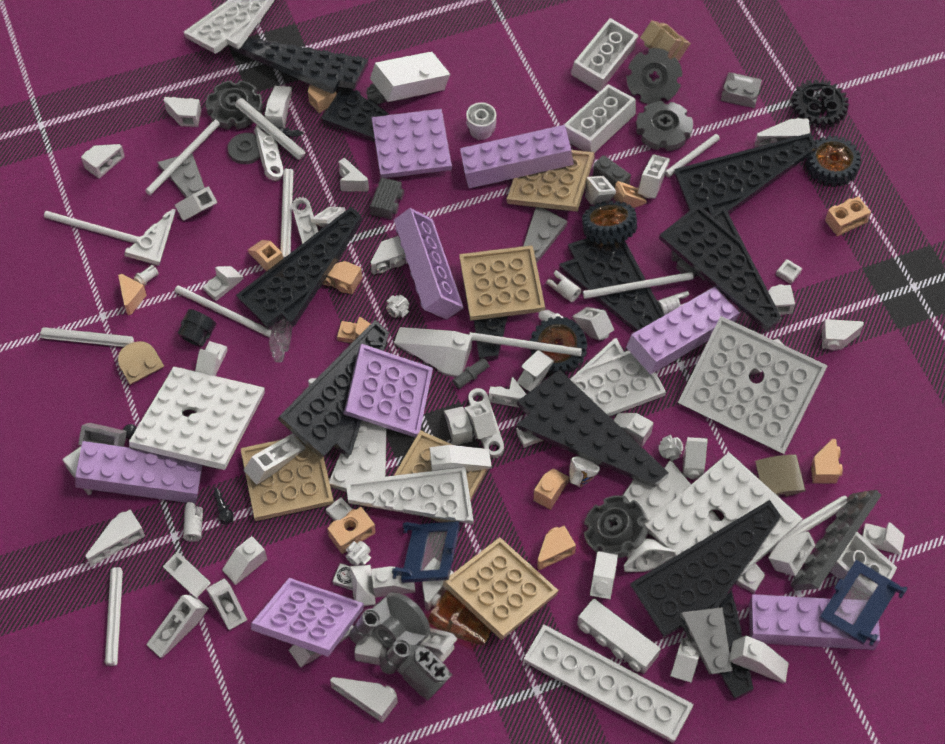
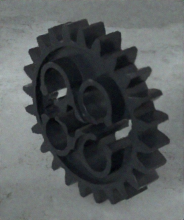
[791,79,849,128]

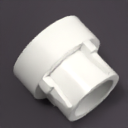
[466,103,496,140]

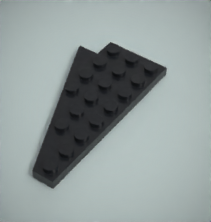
[659,205,782,332]
[517,370,669,488]

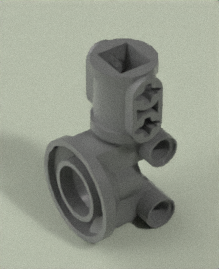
[350,592,452,701]

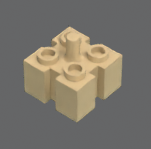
[640,21,691,60]

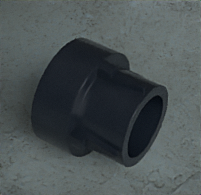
[178,309,217,347]

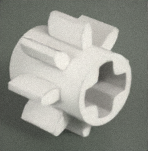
[386,295,409,318]
[659,435,683,461]
[346,541,371,566]

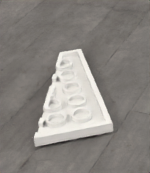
[329,420,387,492]
[346,467,474,524]

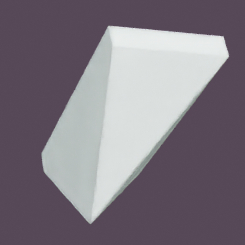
[311,207,345,228]
[350,565,376,606]

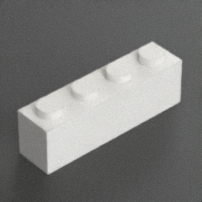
[577,599,661,674]

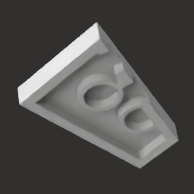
[158,154,205,198]
[524,207,567,262]
[680,608,732,674]

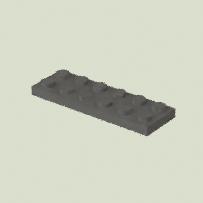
[790,490,881,591]

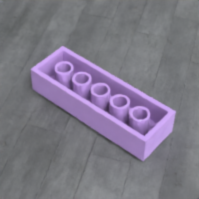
[460,125,574,188]
[394,208,464,319]
[626,287,739,375]
[75,441,202,504]
[749,594,880,650]

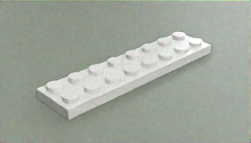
[523,625,694,743]

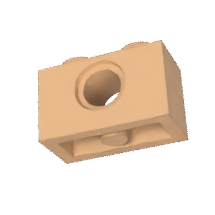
[327,507,376,554]

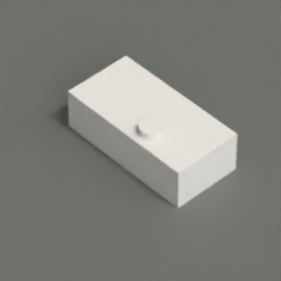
[571,18,639,92]
[370,52,450,102]
[564,84,636,153]

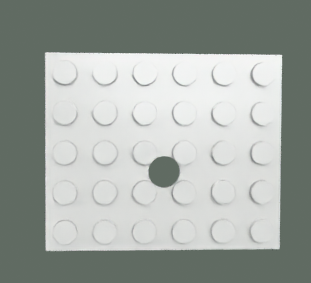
[678,316,828,454]
[129,367,265,470]
[645,453,802,577]

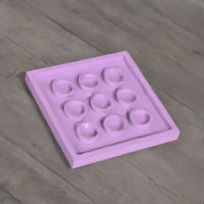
[372,109,452,178]
[344,344,433,438]
[251,578,364,656]

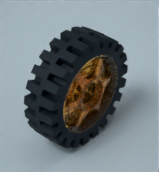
[806,135,861,187]
[582,201,637,244]
[530,316,587,374]

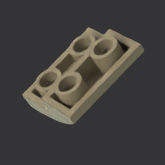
[755,455,806,497]

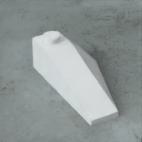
[394,327,472,377]

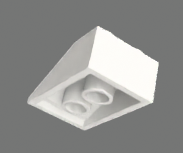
[830,532,897,596]

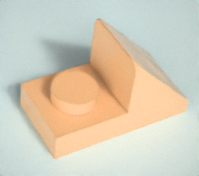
[337,317,370,343]

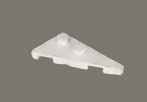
[124,209,176,265]

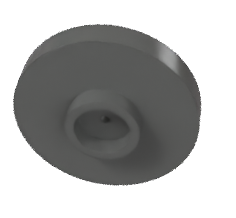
[228,133,261,164]

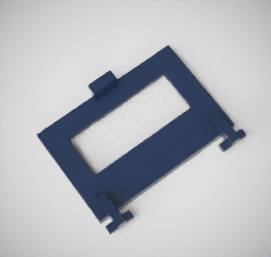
[392,521,460,583]
[819,560,908,646]

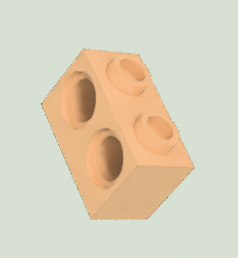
[825,196,871,236]

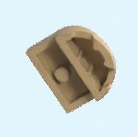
[118,341,164,385]

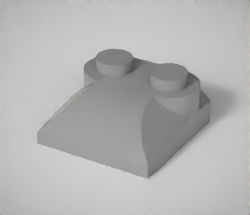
[721,72,762,108]

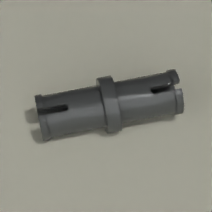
[452,357,490,390]

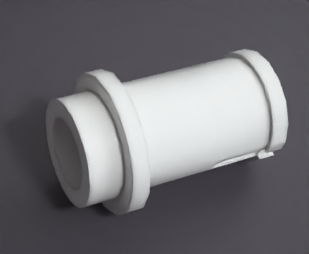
[134,265,159,286]

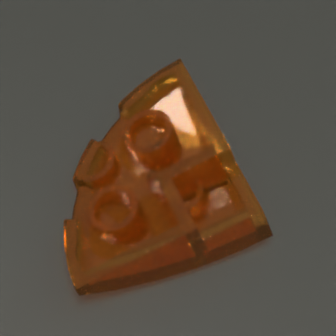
[428,589,491,645]

